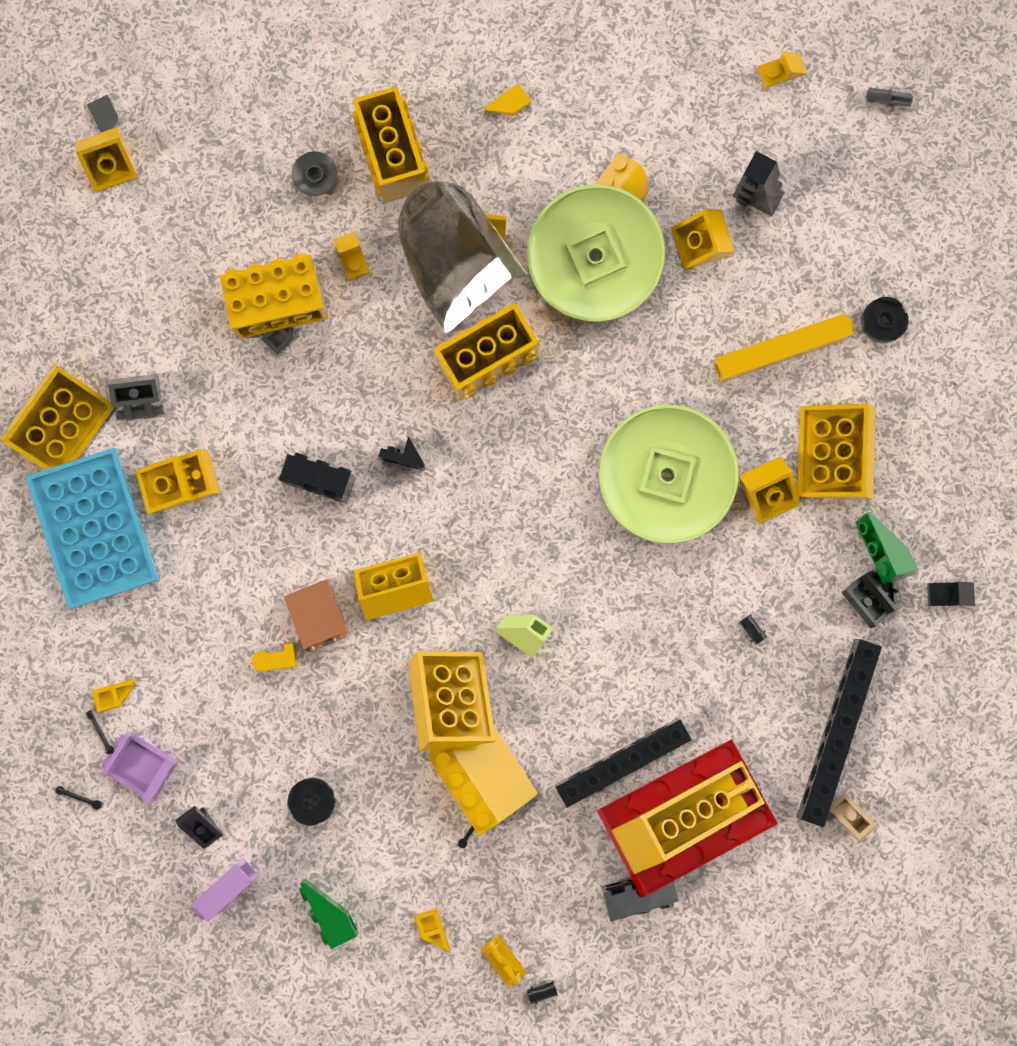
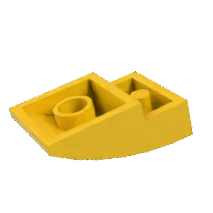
[135,449,221,515]

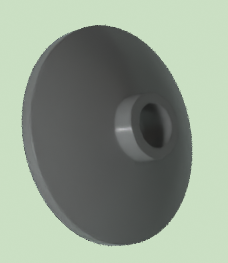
[292,151,337,196]

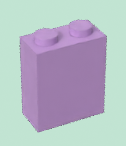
[192,858,259,922]

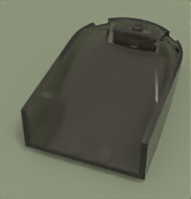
[398,181,527,334]

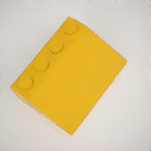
[0,363,115,470]
[797,404,876,500]
[408,651,496,751]
[427,727,538,836]

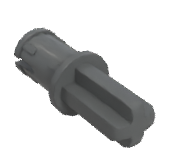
[866,87,913,107]

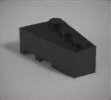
[733,151,784,217]

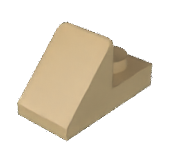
[830,793,878,842]

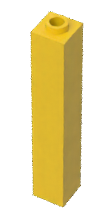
[713,313,854,383]

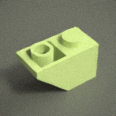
[494,615,553,658]

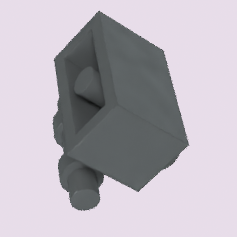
[108,374,164,421]

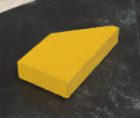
[485,83,531,116]
[92,679,136,713]
[414,907,451,952]

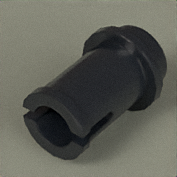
[739,614,767,645]
[526,981,558,1005]

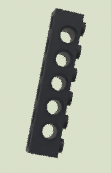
[555,718,692,808]

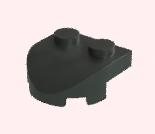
[841,570,900,629]

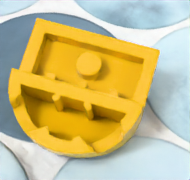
[595,153,649,201]

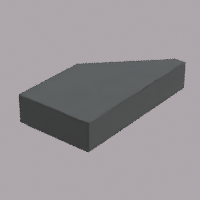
[87,95,118,132]
[261,327,294,355]

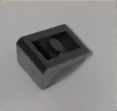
[378,436,426,471]
[927,582,975,606]
[175,806,223,849]

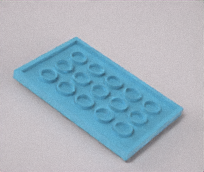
[25,447,160,609]

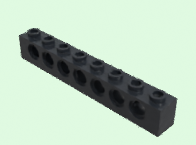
[796,639,882,828]

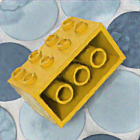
[352,86,430,203]
[219,253,328,339]
[434,303,539,400]

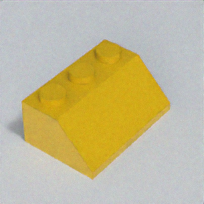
[354,552,434,620]

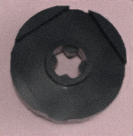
[861,297,909,343]
[287,777,336,826]

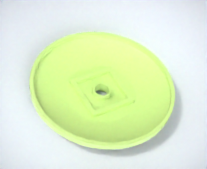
[527,184,665,322]
[599,405,739,544]

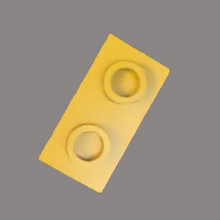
[480,934,527,988]

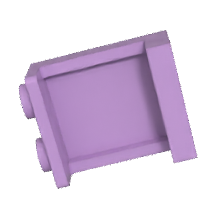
[101,732,179,804]

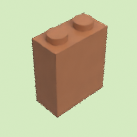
[283,579,350,652]

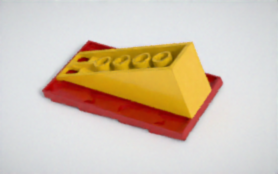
[596,739,778,898]

